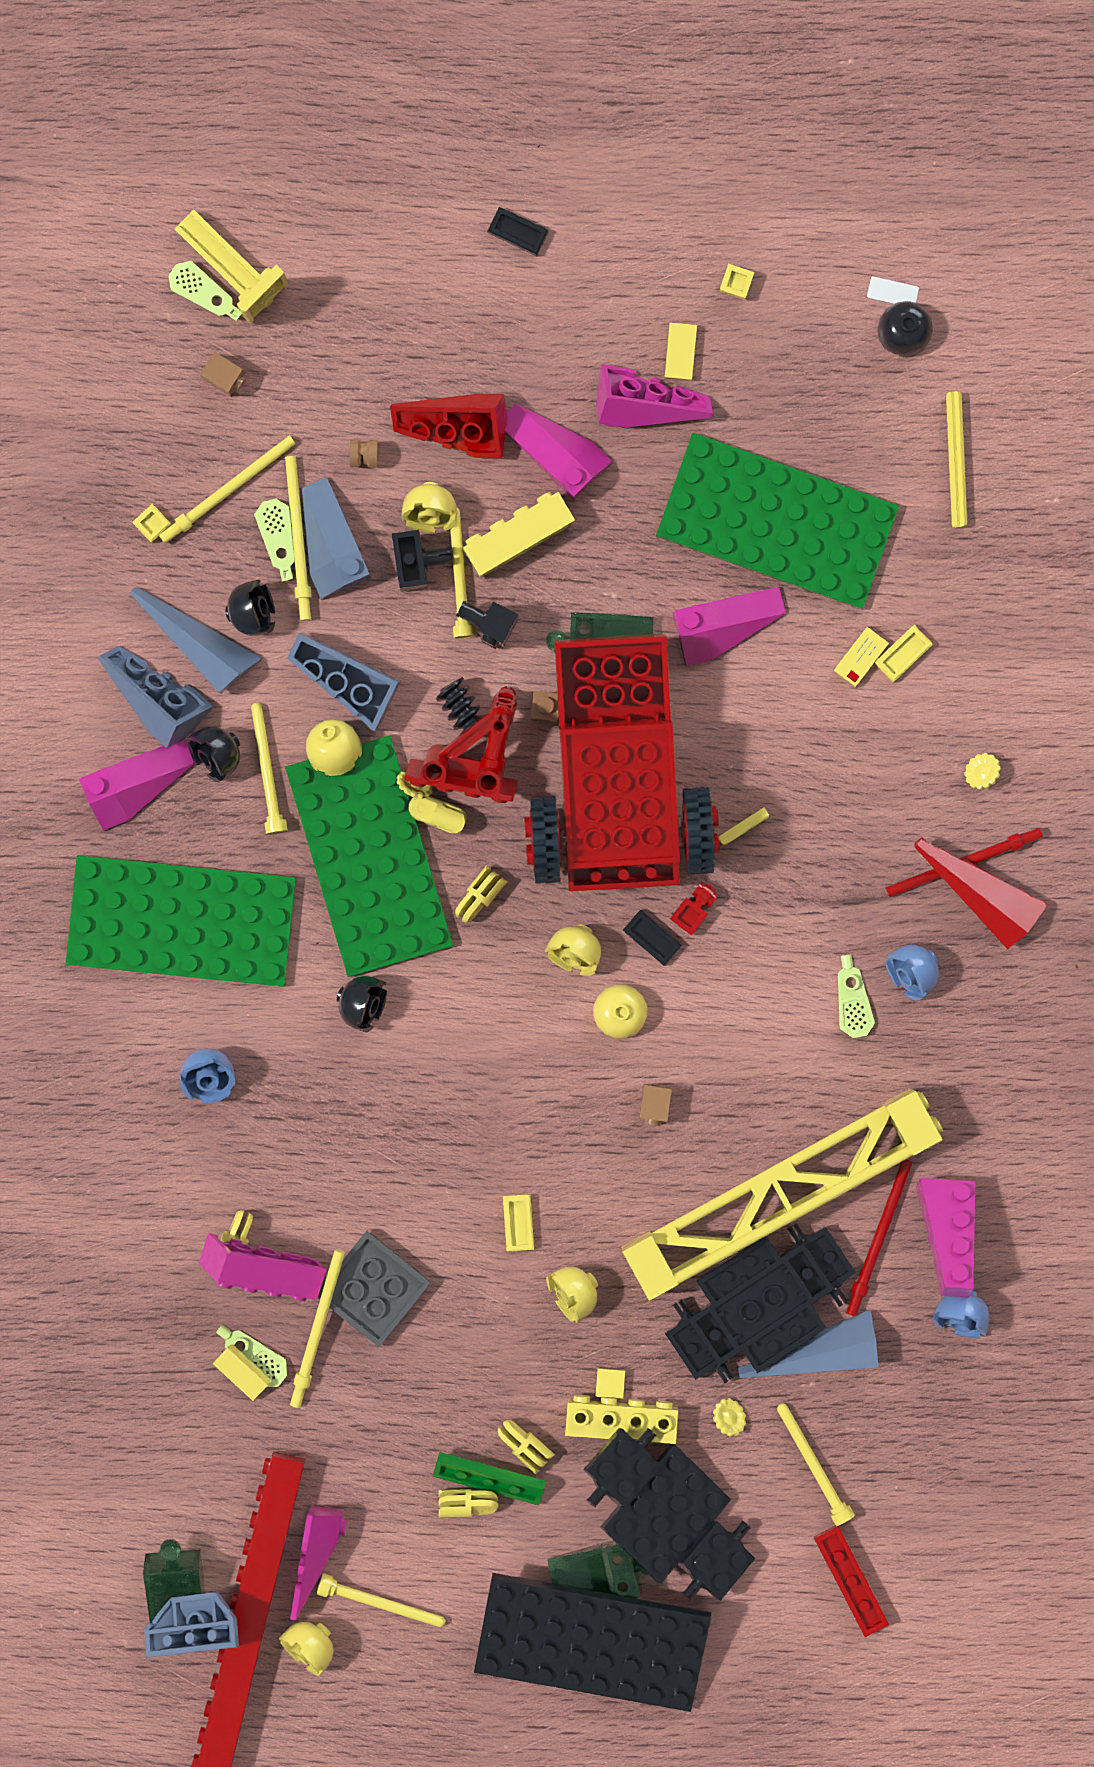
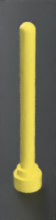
[450,507,475,639]
[251,703,288,834]
[777,1403,855,1526]
[316,1573,446,1627]

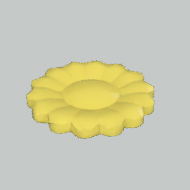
[964,753,1001,790]
[397,772,433,799]
[713,1398,746,1437]

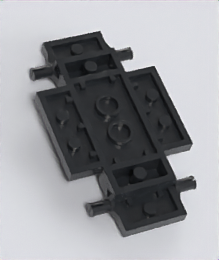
[665,1222,856,1383]
[583,1428,756,1601]

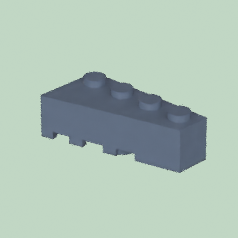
[287,632,401,732]

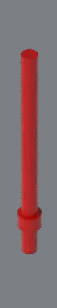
[885,828,1043,898]
[846,1159,913,1317]

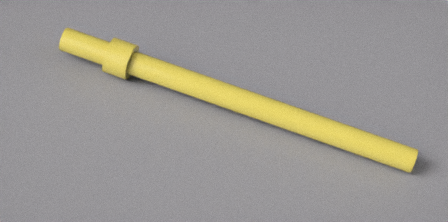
[159,436,296,544]
[285,456,312,621]
[290,1249,345,1408]

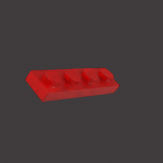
[813,1525,889,1637]

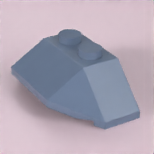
[144,1592,239,1657]

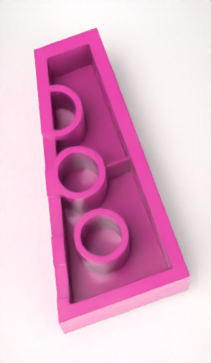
[916,1178,975,1298]
[198,1233,327,1301]

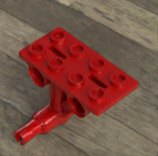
[404,686,518,803]

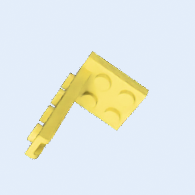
[174,210,289,324]

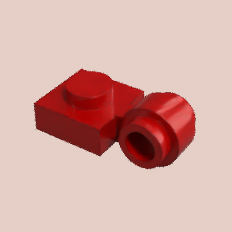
[670,881,719,936]

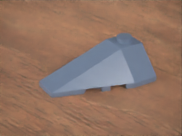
[302,477,371,600]
[98,646,213,748]

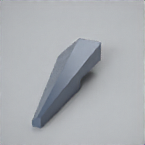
[129,587,262,694]
[738,1310,879,1378]

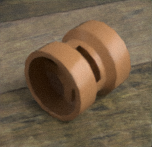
[350,440,378,468]

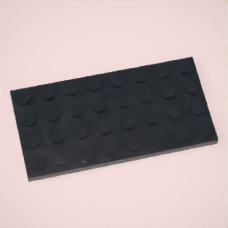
[474,1572,711,1712]

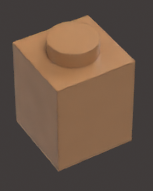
[200,352,246,397]
[530,691,559,723]
[639,1084,672,1126]

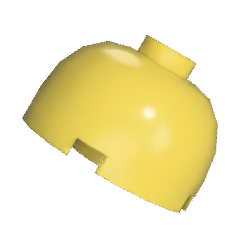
[401,482,457,533]
[306,719,362,776]
[545,925,601,976]
[593,984,647,1039]
[546,1266,598,1323]
[279,1622,334,1676]

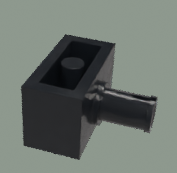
[392,530,452,592]
[456,601,518,649]

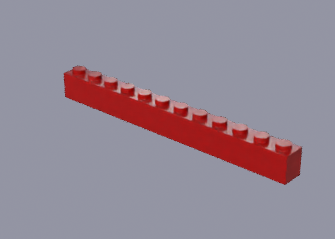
[191,1451,306,1767]

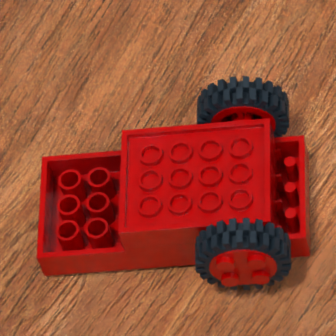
[524,634,720,892]

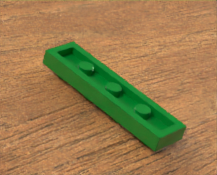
[432,1452,546,1506]

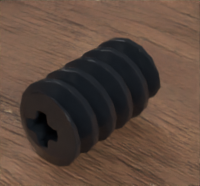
[436,677,484,735]

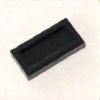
[487,207,549,257]
[622,910,682,966]

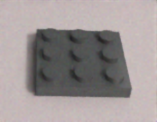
[318,1230,431,1347]

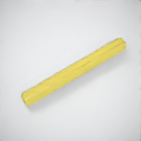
[946,391,967,528]

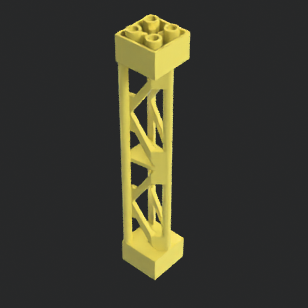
[621,1088,943,1301]

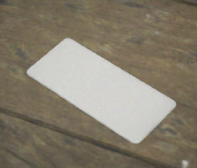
[867,277,919,304]

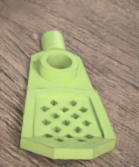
[169,261,242,321]
[254,499,295,581]
[838,955,875,1038]
[216,1324,287,1387]

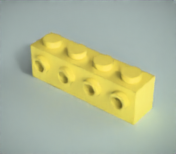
[463,491,575,579]
[565,1395,678,1444]

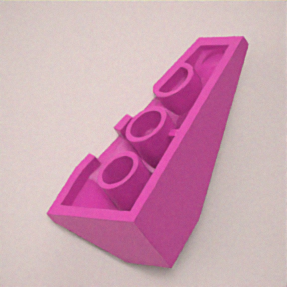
[596,364,713,428]
[506,404,612,501]
[673,587,786,667]
[79,739,195,831]
[290,1505,347,1620]

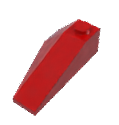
[390,393,507,458]

